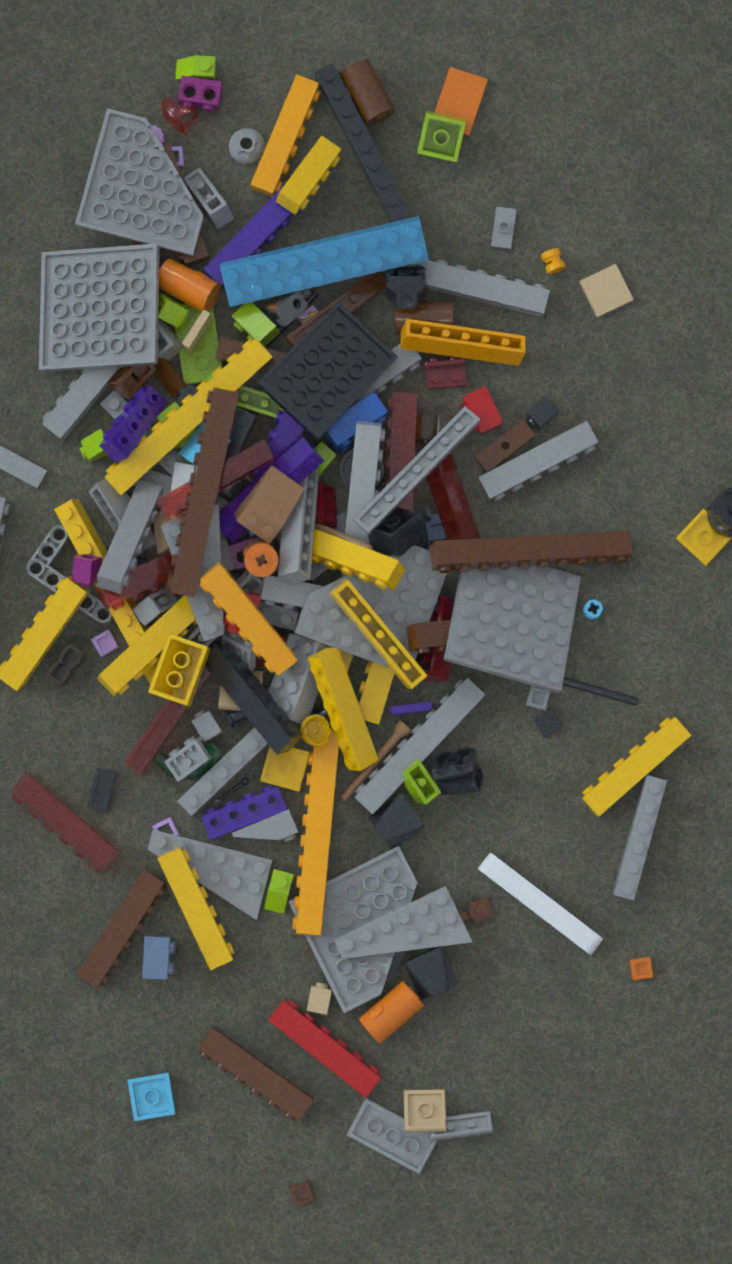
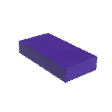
[390,702,432,716]

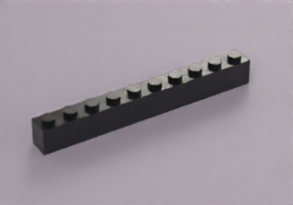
[315,63,413,223]

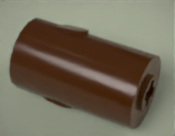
[340,59,395,126]
[394,301,454,335]

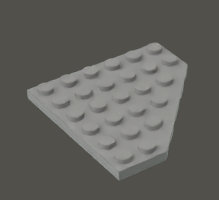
[75,108,204,256]
[294,545,447,668]
[288,846,417,1013]

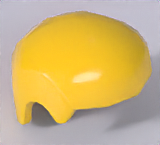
[300,714,332,746]

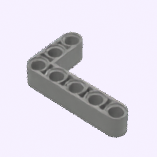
[26,525,113,624]

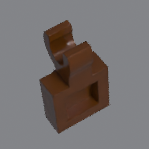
[459,896,494,923]

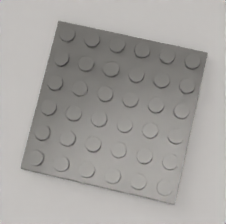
[39,243,160,372]
[444,565,581,693]

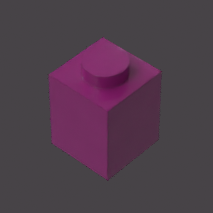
[72,553,103,587]

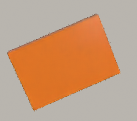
[435,67,488,137]

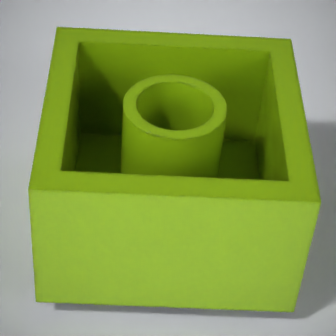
[417,110,466,162]

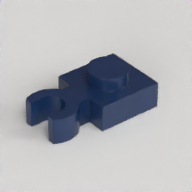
[426,505,450,543]

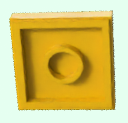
[676,508,732,566]
[260,746,310,792]

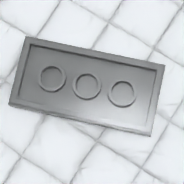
[346,1098,437,1174]

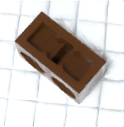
[108,365,157,398]

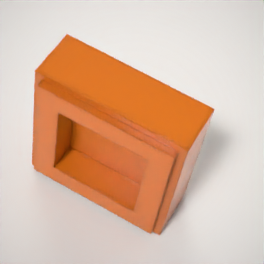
[630,957,653,980]

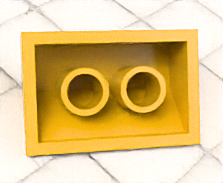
[148,634,211,707]

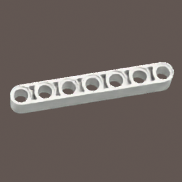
[478,853,603,955]

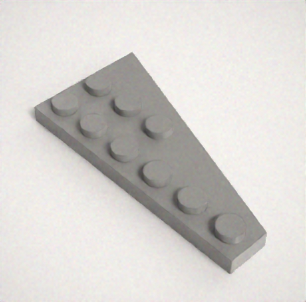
[161,504,224,642]
[148,830,272,920]
[334,886,472,959]

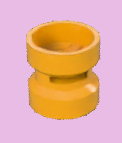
[540,248,566,275]

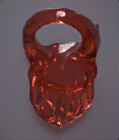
[161,97,199,135]

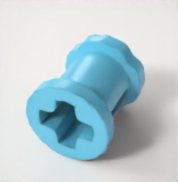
[583,599,603,619]

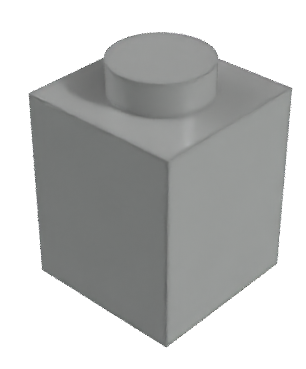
[192,710,223,743]

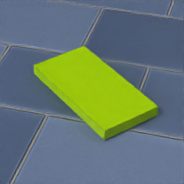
[175,304,223,385]

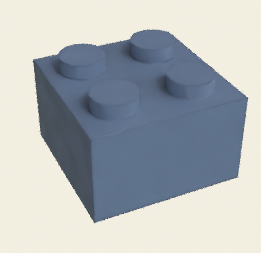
[142,935,176,979]

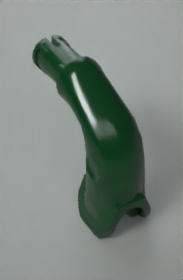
[153,743,222,780]

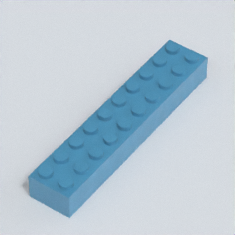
[220,216,429,307]

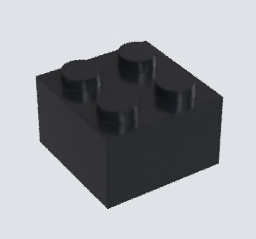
[368,507,428,557]

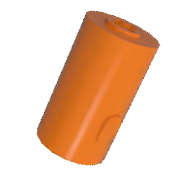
[159,259,221,312]
[243,538,279,577]
[358,981,424,1044]

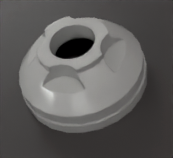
[229,128,265,165]

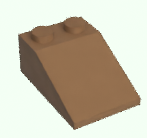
[234,465,305,544]

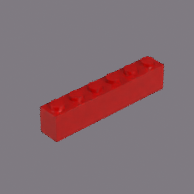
[268,999,381,1098]

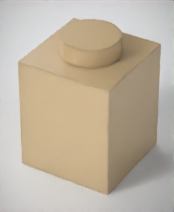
[307,982,332,1015]

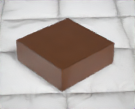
[289,1180,315,1207]

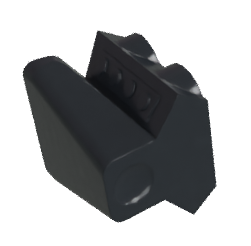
[385,265,427,309]
[432,747,484,795]
[368,794,425,849]
[404,946,458,1000]

